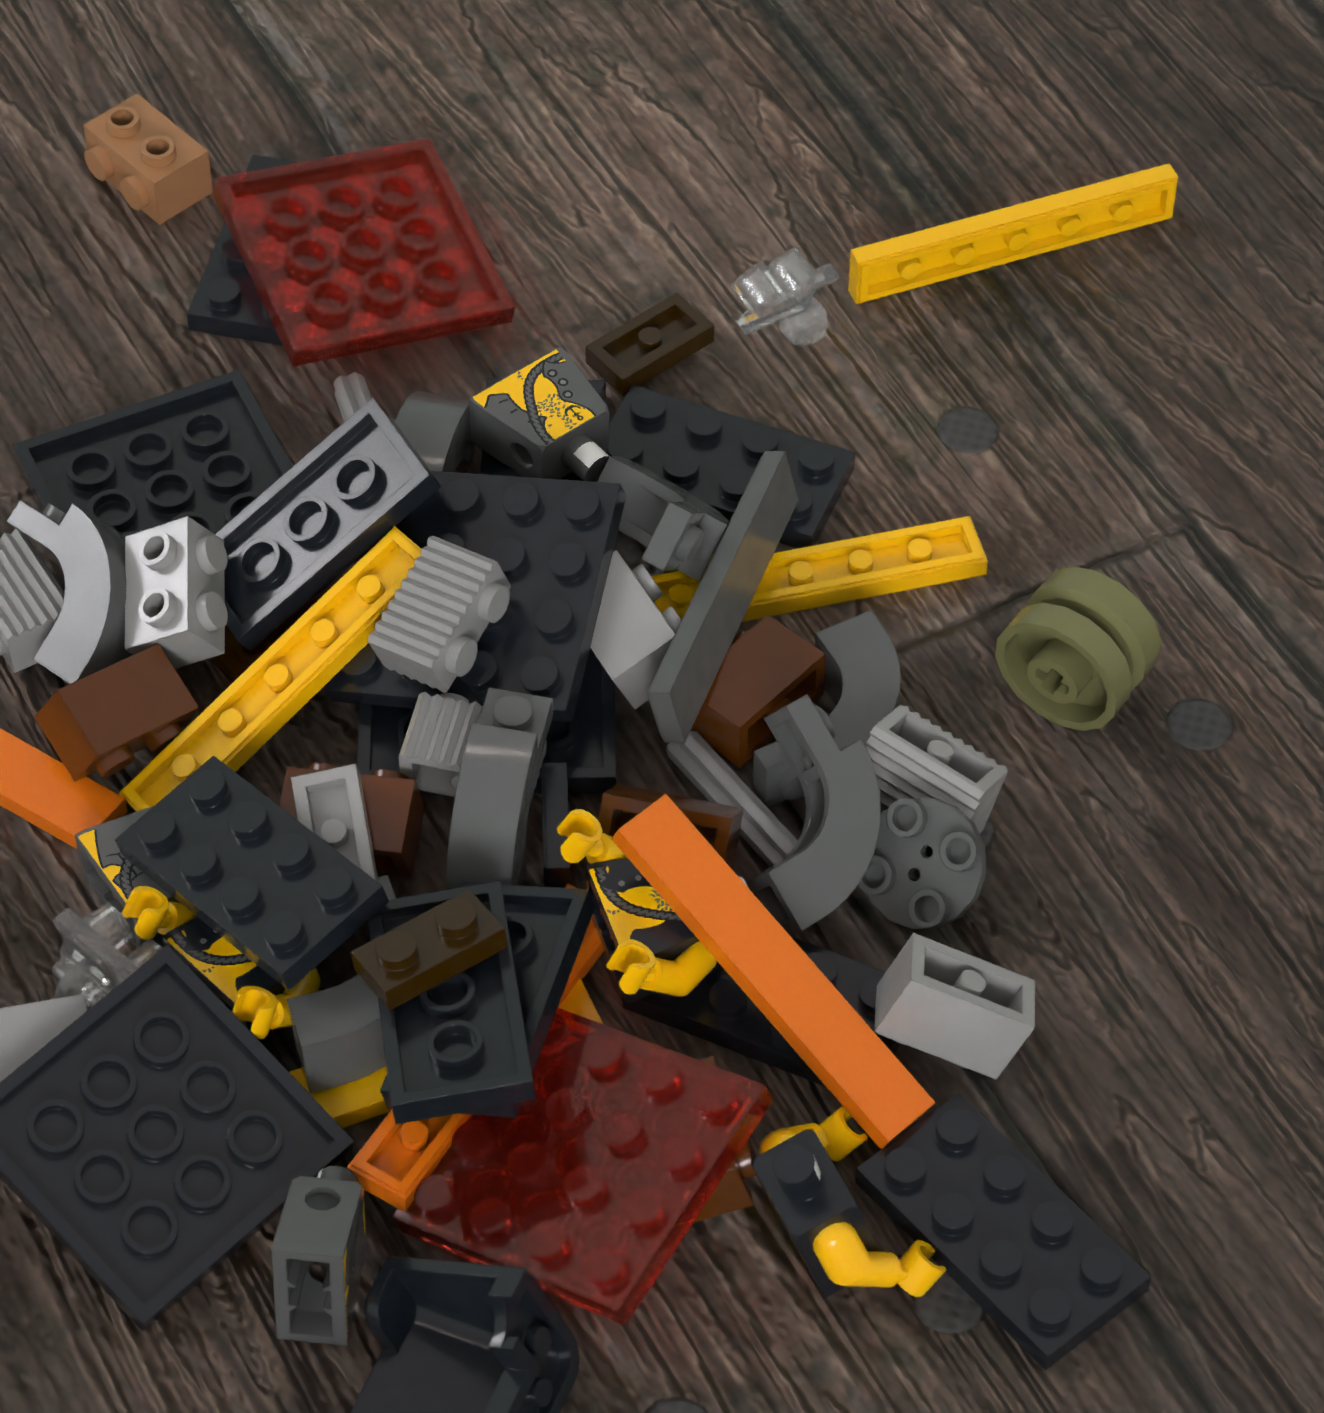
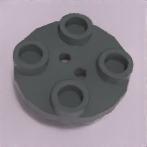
[858,798,987,929]

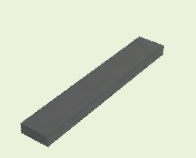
[647,451,799,743]

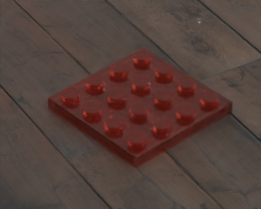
[212,138,515,367]
[392,1008,773,1326]

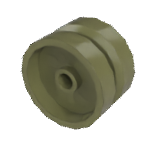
[995,566,1162,731]

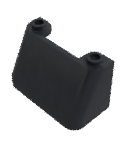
[350,1256,579,1413]

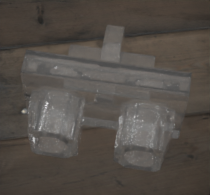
[731,247,840,346]
[52,902,163,1007]

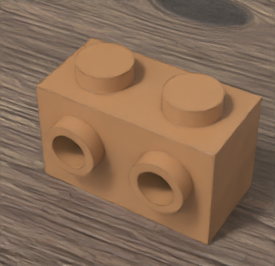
[83,93,213,225]

